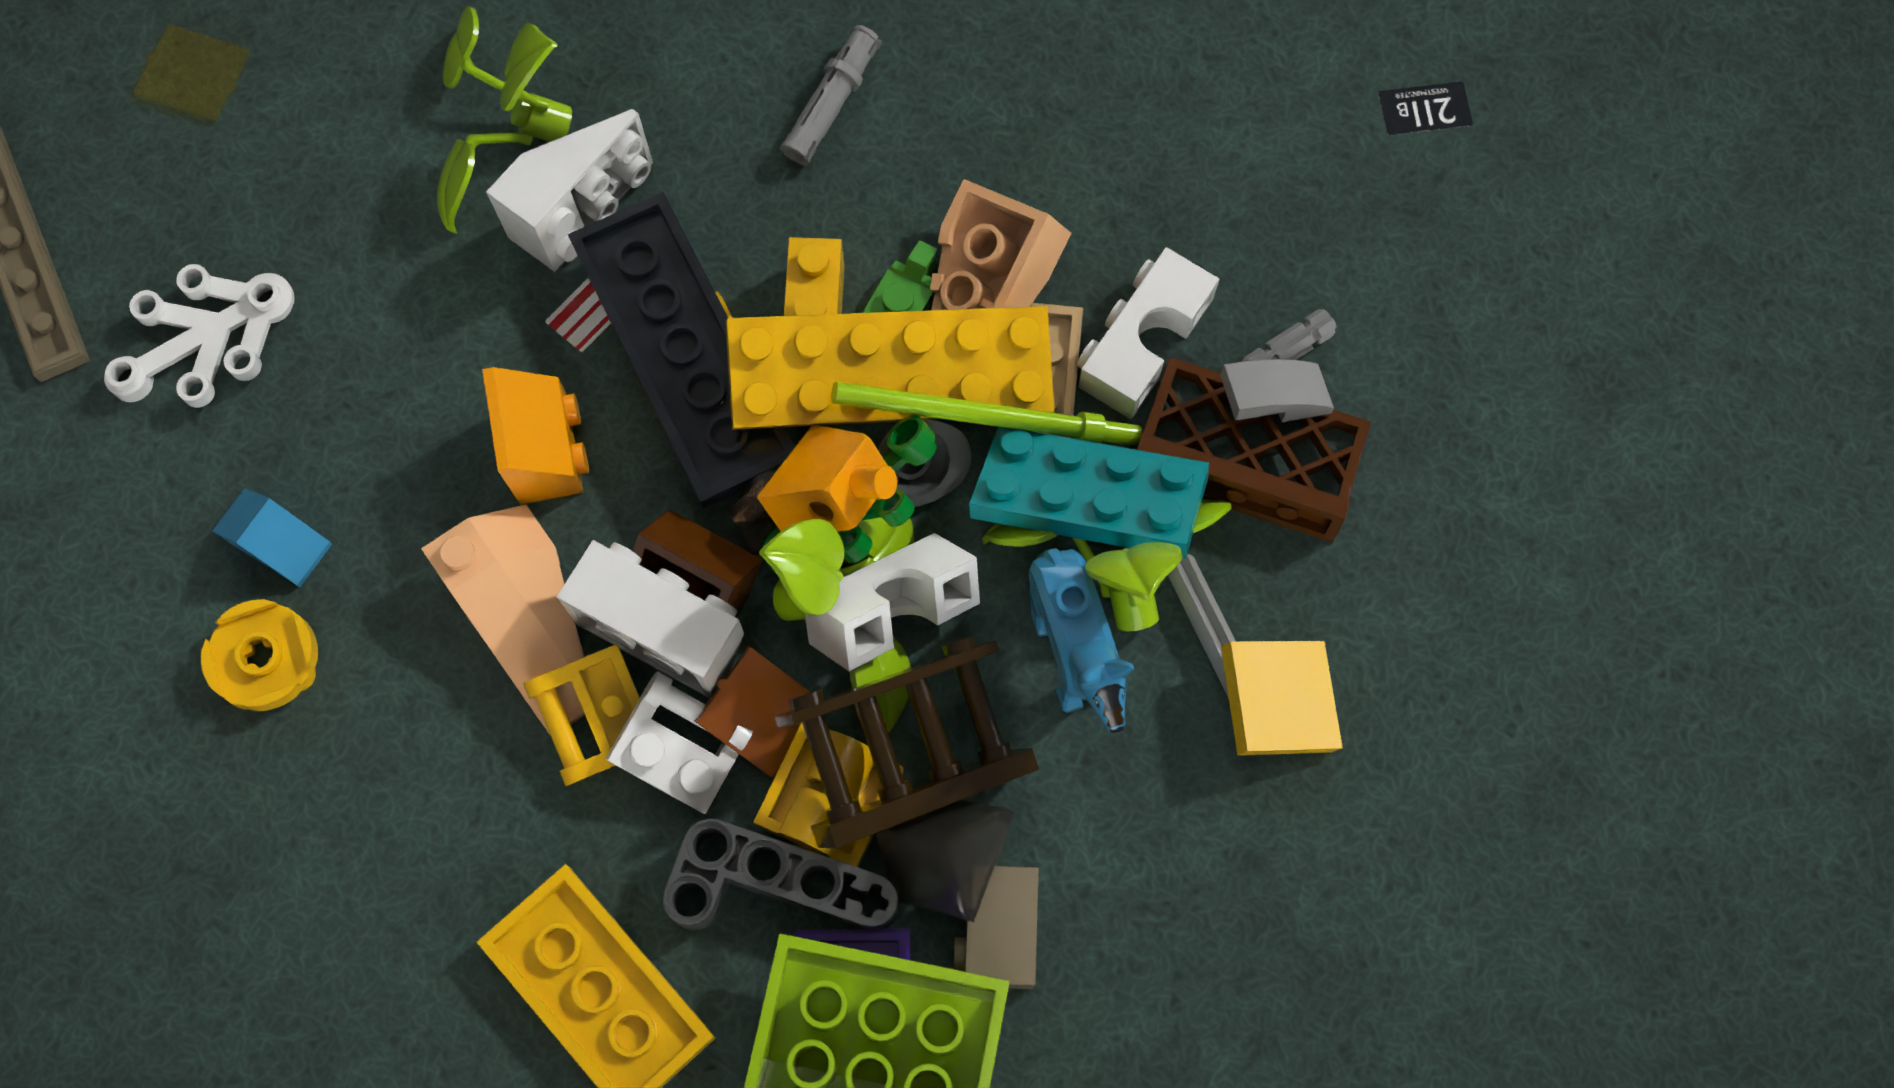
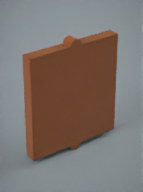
[694,646,810,778]

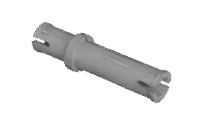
[780,25,881,166]

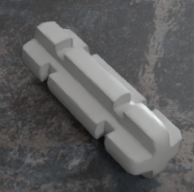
[1243,309,1337,362]

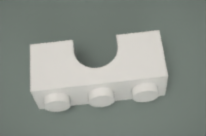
[1077,247,1220,419]
[805,533,980,671]

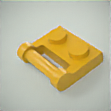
[523,644,639,786]

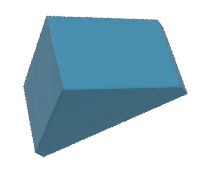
[212,488,332,587]

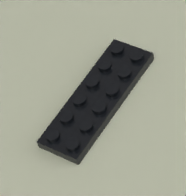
[567,191,795,508]

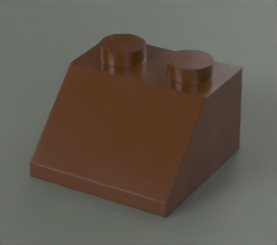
[633,509,763,618]

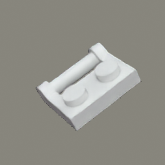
[605,671,753,814]

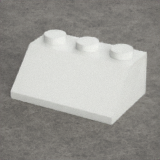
[557,540,744,698]

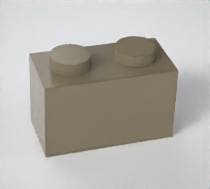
[954,865,1039,989]

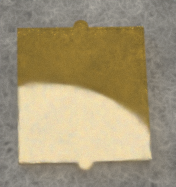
[133,24,250,122]

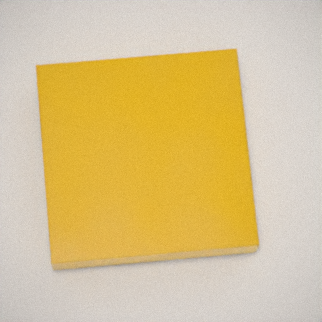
[1221,641,1343,755]

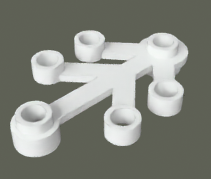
[104,264,294,408]

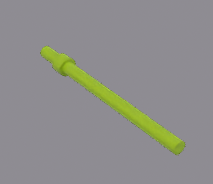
[831,381,1142,446]

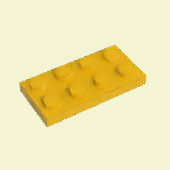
[477,864,716,1088]

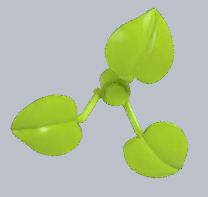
[437,6,572,234]
[982,498,1232,631]
[759,517,914,733]

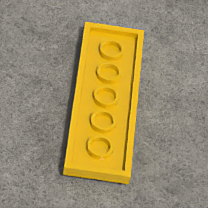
[725,306,1054,430]

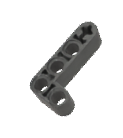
[663,818,899,931]

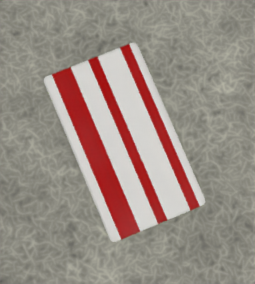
[546,278,611,352]

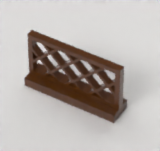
[1137,357,1371,543]

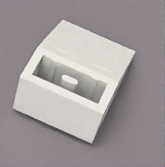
[486,109,653,272]

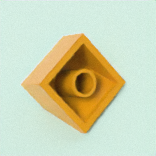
[482,367,589,505]

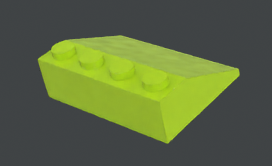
[744,934,1010,1088]

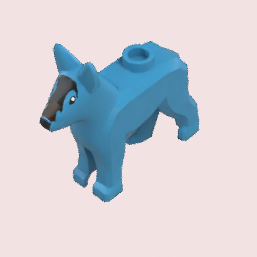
[1029,548,1134,733]

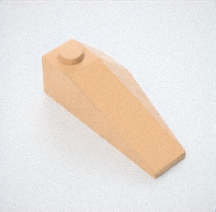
[930,179,1071,310]
[421,504,585,736]

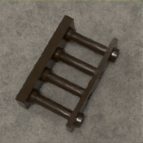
[774,635,1039,849]

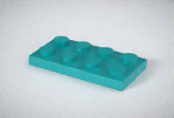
[969,427,1209,559]

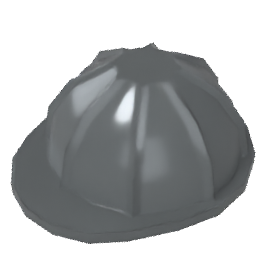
[878,418,972,507]

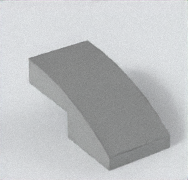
[1220,359,1334,422]

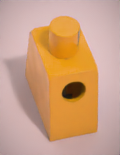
[757,425,897,532]

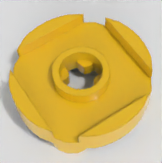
[201,599,318,711]

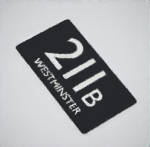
[1379,82,1473,135]

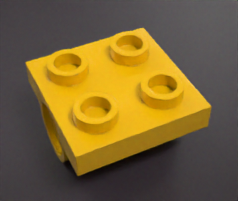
[753,723,904,868]

